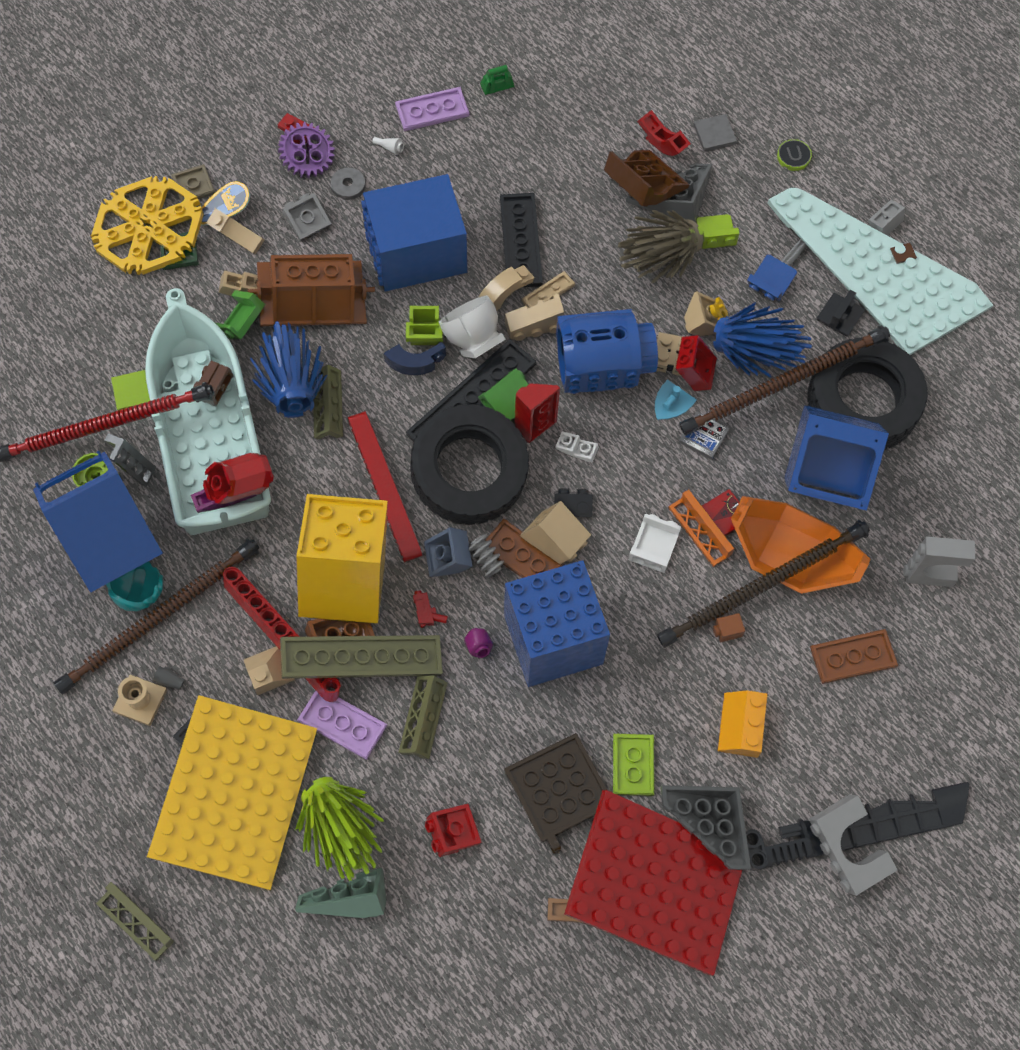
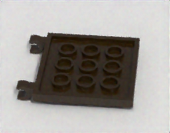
[504,733,607,854]

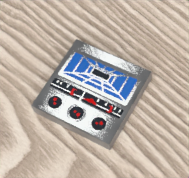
[679,412,730,460]

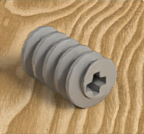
[468,534,505,578]

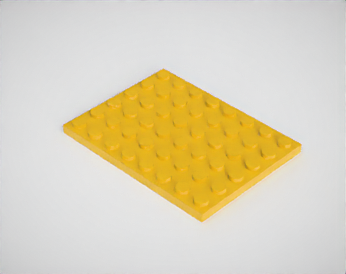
[147,695,317,890]

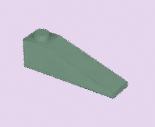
[295,868,386,918]

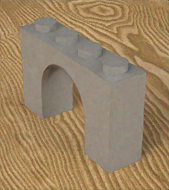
[903,536,975,587]
[809,794,897,896]

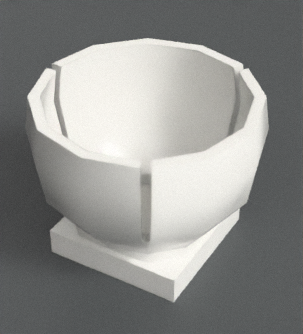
[439,295,506,358]

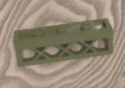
[313,364,343,439]
[398,675,448,759]
[96,882,175,961]

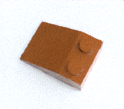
[305,619,375,637]

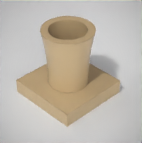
[112,675,167,726]

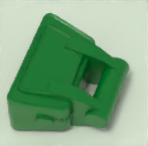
[480,65,515,95]

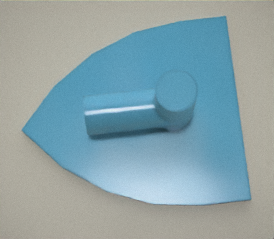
[655,379,697,420]

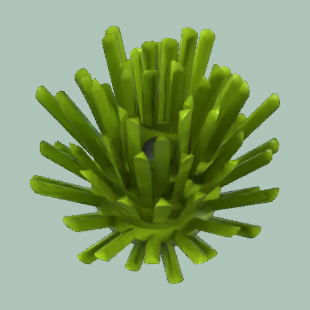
[295,777,384,881]

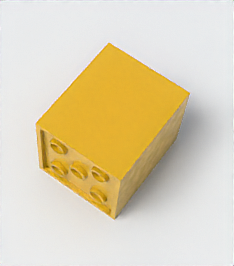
[296,494,388,623]

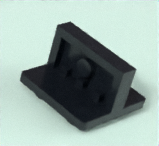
[817,290,865,337]

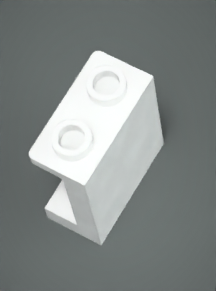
[628,514,681,573]

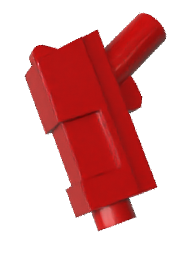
[413,590,448,628]

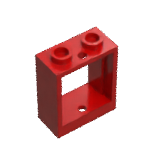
[675,335,717,391]

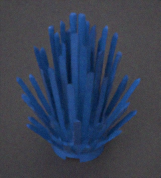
[713,302,812,378]
[250,321,328,418]

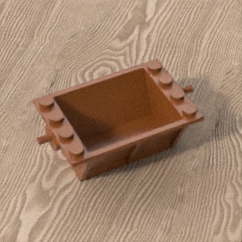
[247,254,375,326]

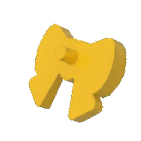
[709,297,728,320]

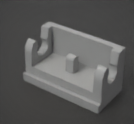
[868,200,905,235]

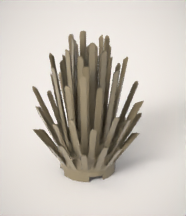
[618,210,703,283]

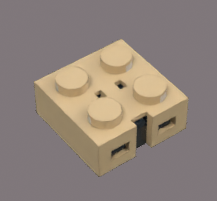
[657,332,682,376]

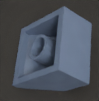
[424,527,473,577]

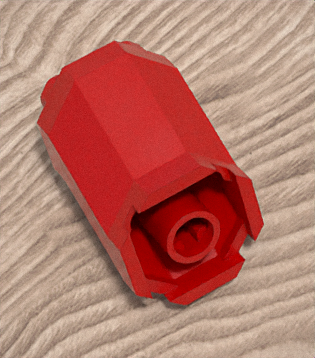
[203,453,274,504]

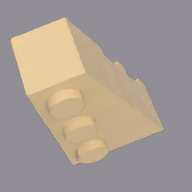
[505,293,564,341]

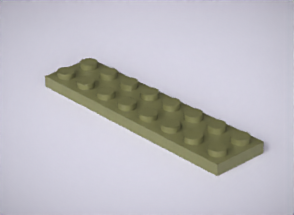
[280,635,443,679]

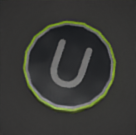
[777,140,812,171]

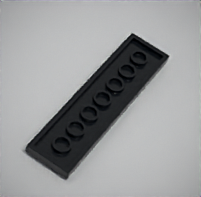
[406,339,536,442]

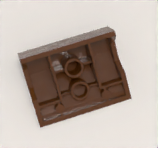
[604,150,689,207]

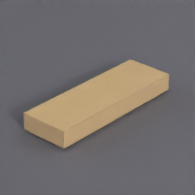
[522,271,575,308]

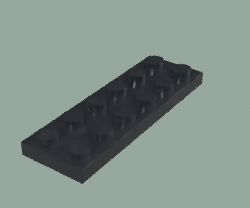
[500,193,543,287]

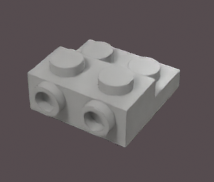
[282,193,331,241]

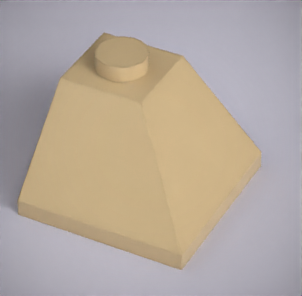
[684,291,718,336]
[244,646,295,695]

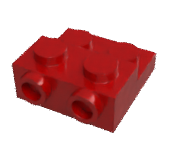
[425,804,482,857]

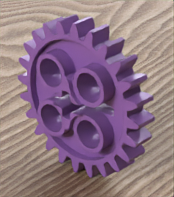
[278,122,335,178]

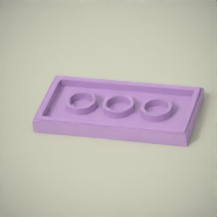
[395,87,469,131]
[297,691,387,760]

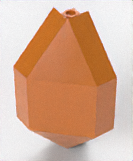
[731,496,871,594]

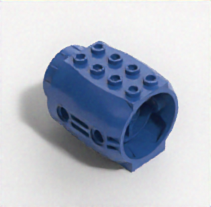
[556,309,658,394]

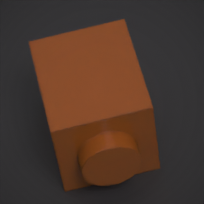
[713,613,745,642]

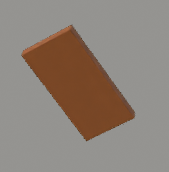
[485,518,565,578]
[810,629,898,684]

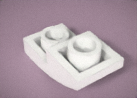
[555,432,599,463]

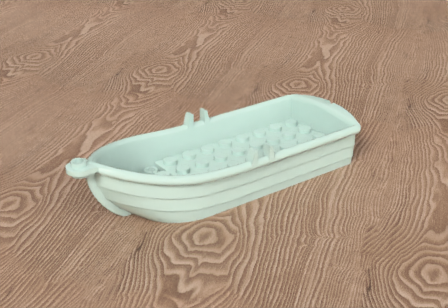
[145,288,271,535]

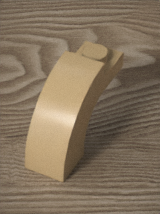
[479,265,535,310]

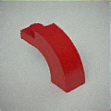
[637,110,691,156]

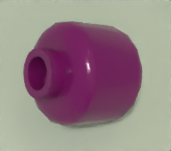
[464,628,493,658]

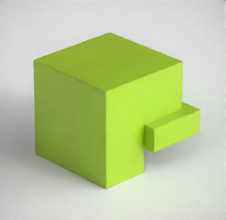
[406,306,443,345]

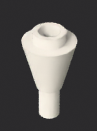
[372,137,404,155]

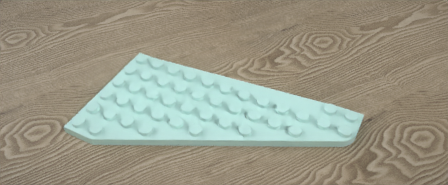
[767,188,993,355]

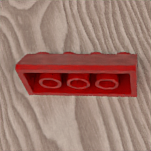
[515,383,560,443]

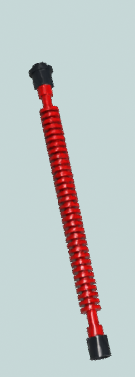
[0,382,214,462]

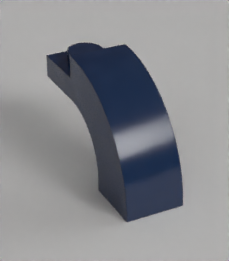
[384,342,446,375]

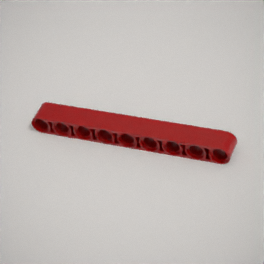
[347,411,422,563]
[223,567,341,702]

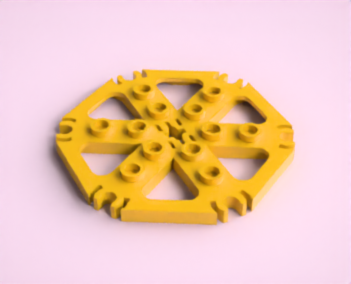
[91,176,204,275]

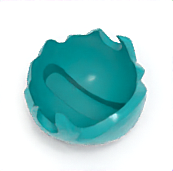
[106,561,164,611]

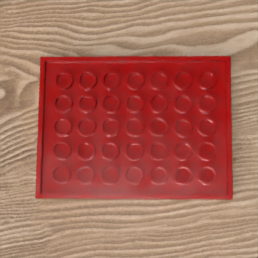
[564,790,742,976]

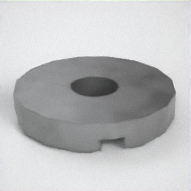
[331,168,365,200]

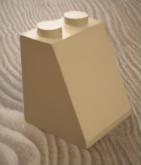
[520,501,591,564]

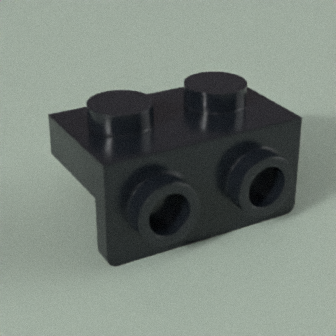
[554,488,593,517]

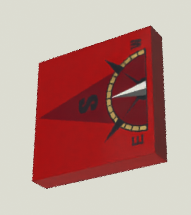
[702,489,739,536]

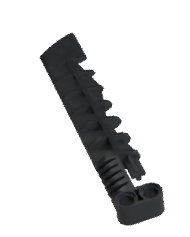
[746,782,970,871]

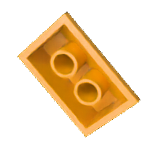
[718,690,767,758]

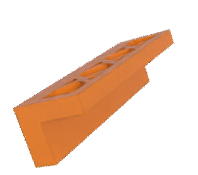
[668,490,734,567]

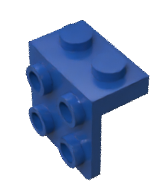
[747,255,797,302]

